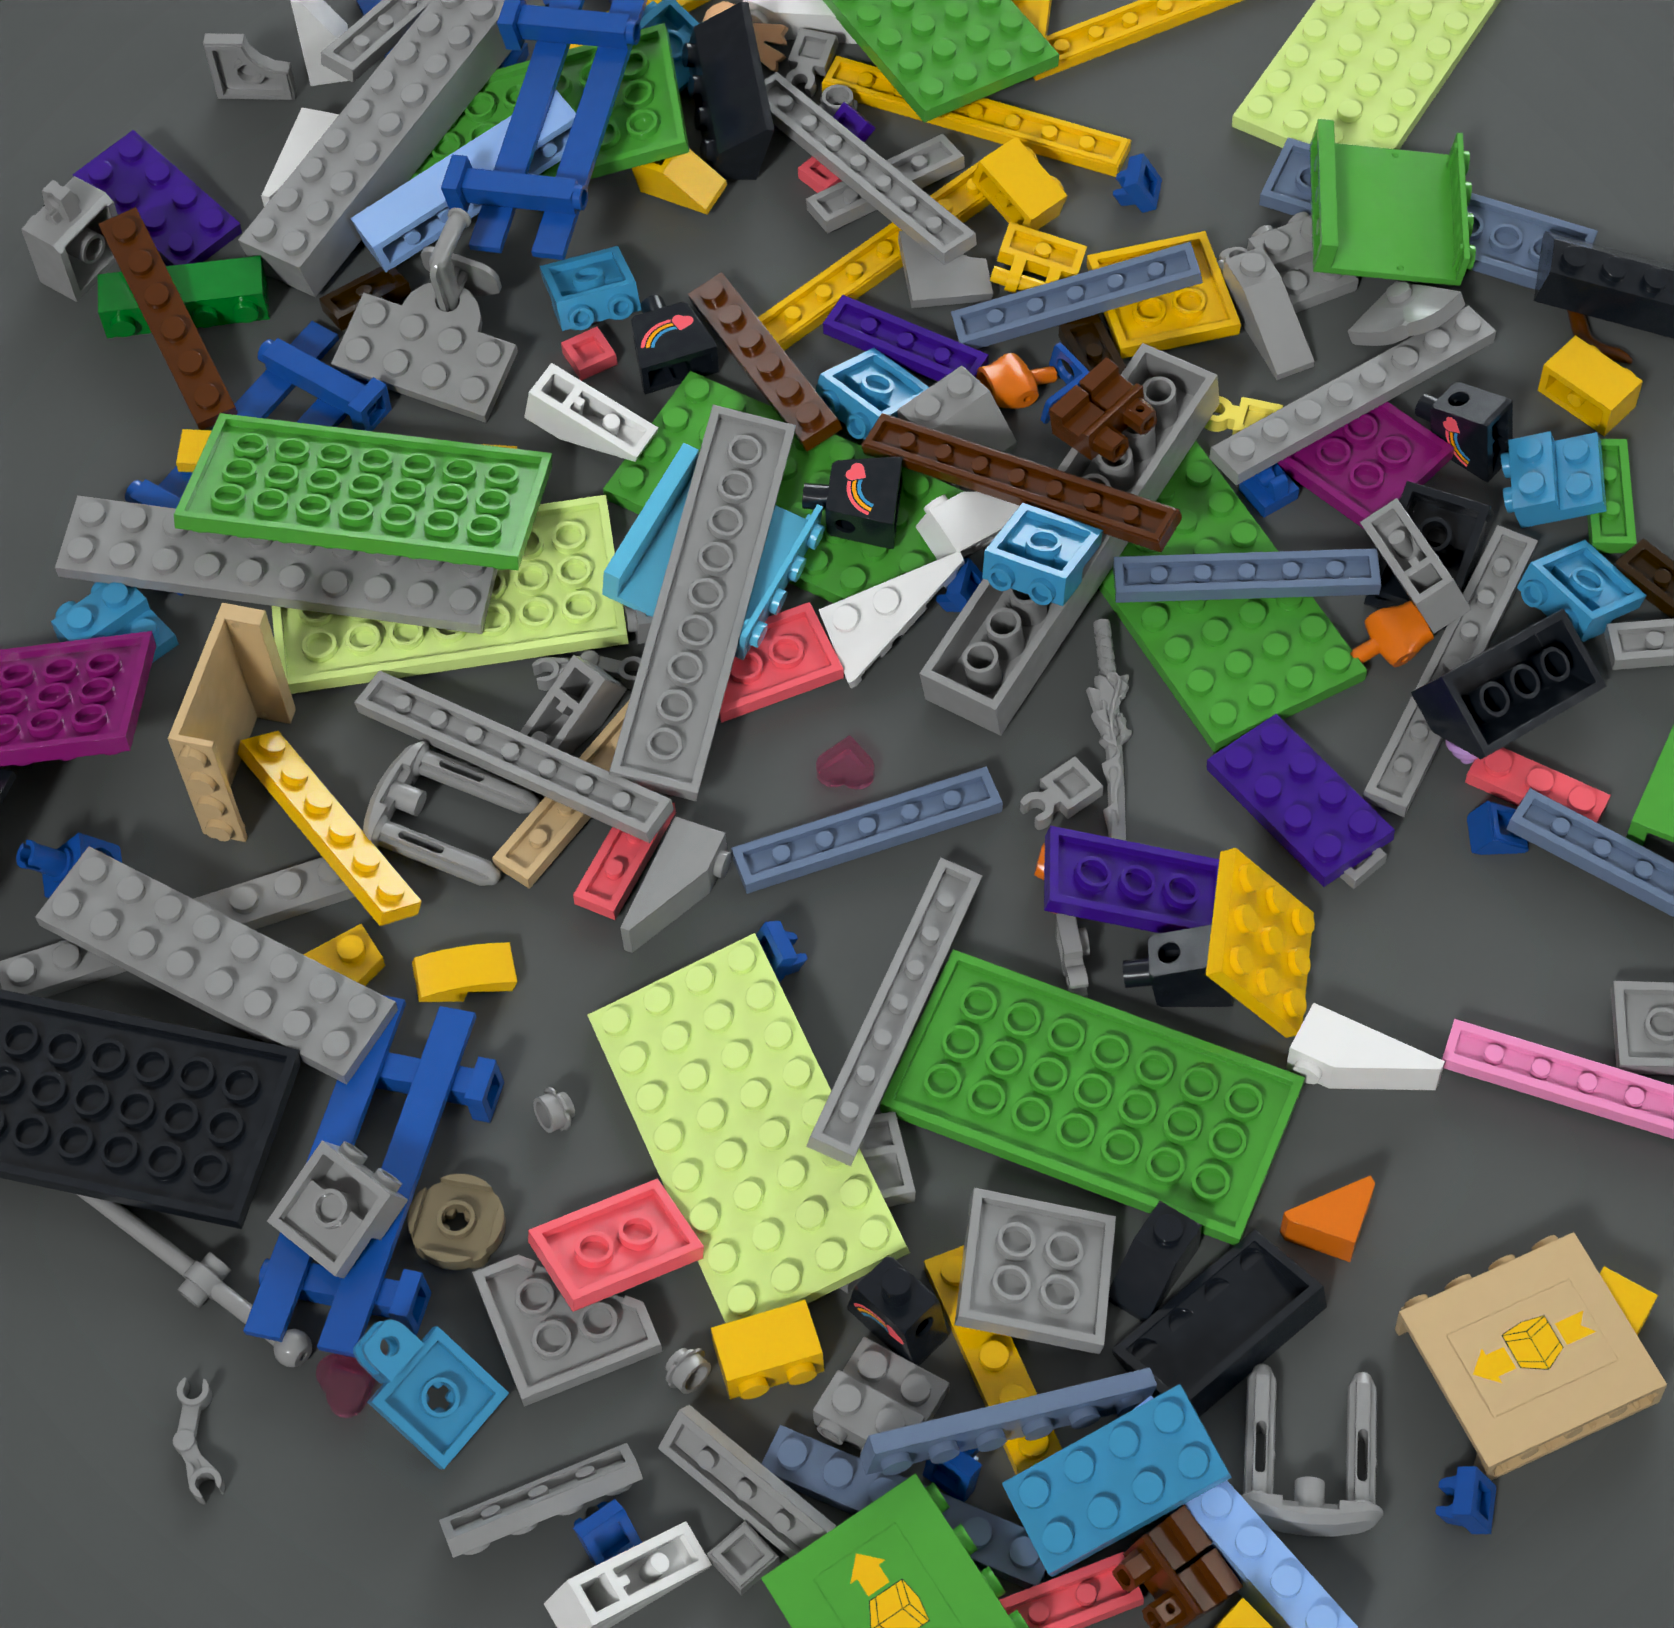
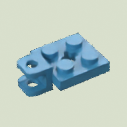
[353,1319,509,1469]

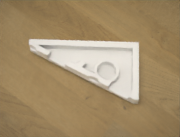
[819,551,965,688]

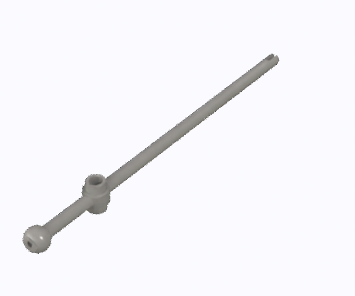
[76,1194,312,1368]

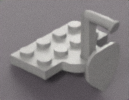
[331,208,518,423]

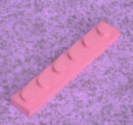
[1442,1019,1674,1139]

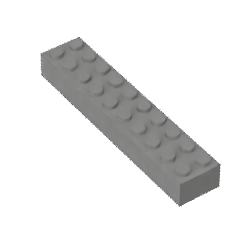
[238,0,545,297]
[919,343,1220,736]

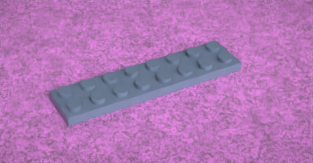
[1259,138,1598,289]

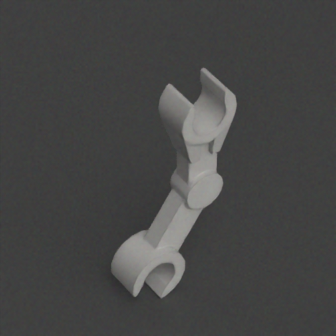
[532,650,641,691]
[173,1377,225,1505]

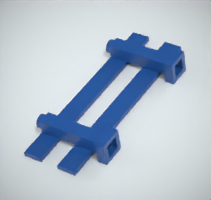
[441,0,647,260]
[125,321,392,596]
[243,995,504,1358]

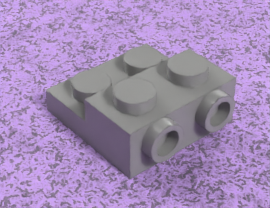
[1247,212,1358,313]
[267,1141,408,1278]
[813,1337,950,1454]

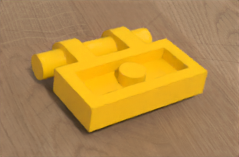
[990,222,1087,293]

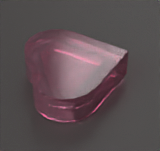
[816,735,875,790]
[316,1354,376,1418]

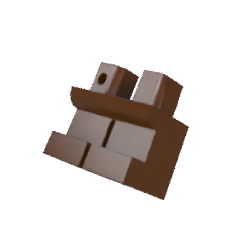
[1049,357,1157,463]
[1112,1505,1243,1628]

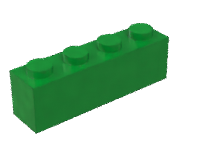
[97,255,270,338]

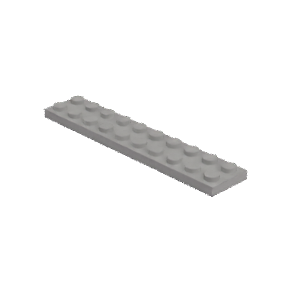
[609,405,796,801]
[55,495,498,634]

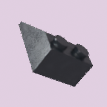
[1364,481,1494,630]

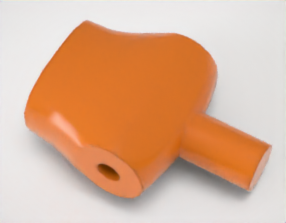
[976,353,1057,409]
[1350,600,1434,667]

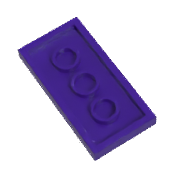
[72,130,242,266]
[1207,714,1395,887]
[1044,826,1219,933]

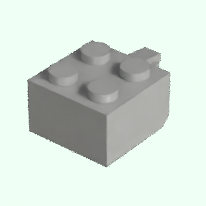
[21,176,118,302]

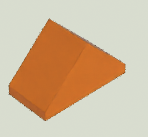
[1280,1175,1375,1262]

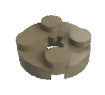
[407,1174,506,1270]

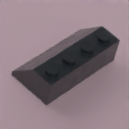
[682,2,774,180]
[1534,231,1674,339]
[1411,608,1607,759]

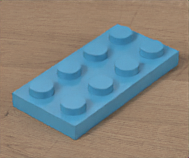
[1002,1384,1232,1577]

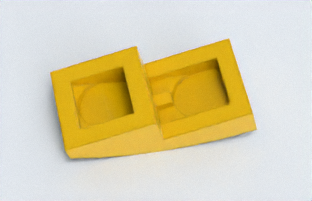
[412,942,517,1002]

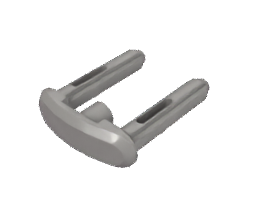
[363,741,540,886]
[1241,1364,1384,1537]

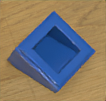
[1467,801,1529,855]

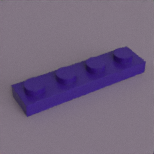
[823,295,989,381]

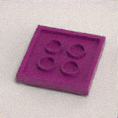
[1277,401,1454,529]

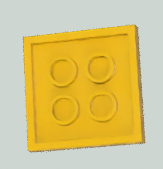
[1087,231,1241,359]
[1206,848,1315,1038]

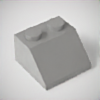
[898,366,1017,488]

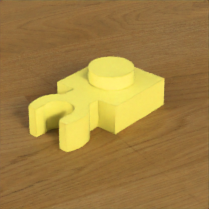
[1204,396,1283,435]

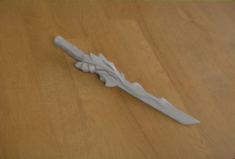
[1086,619,1132,841]

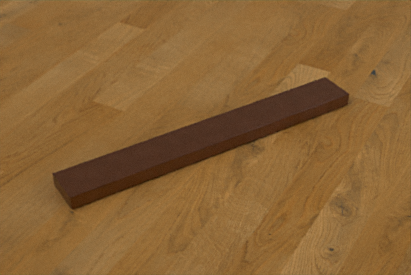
[861,413,1182,553]

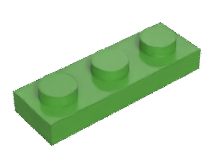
[1587,439,1637,553]

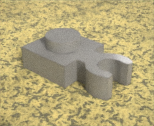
[786,28,839,98]
[1020,756,1103,830]
[1055,913,1090,998]

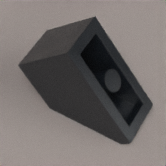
[1108,1201,1202,1322]

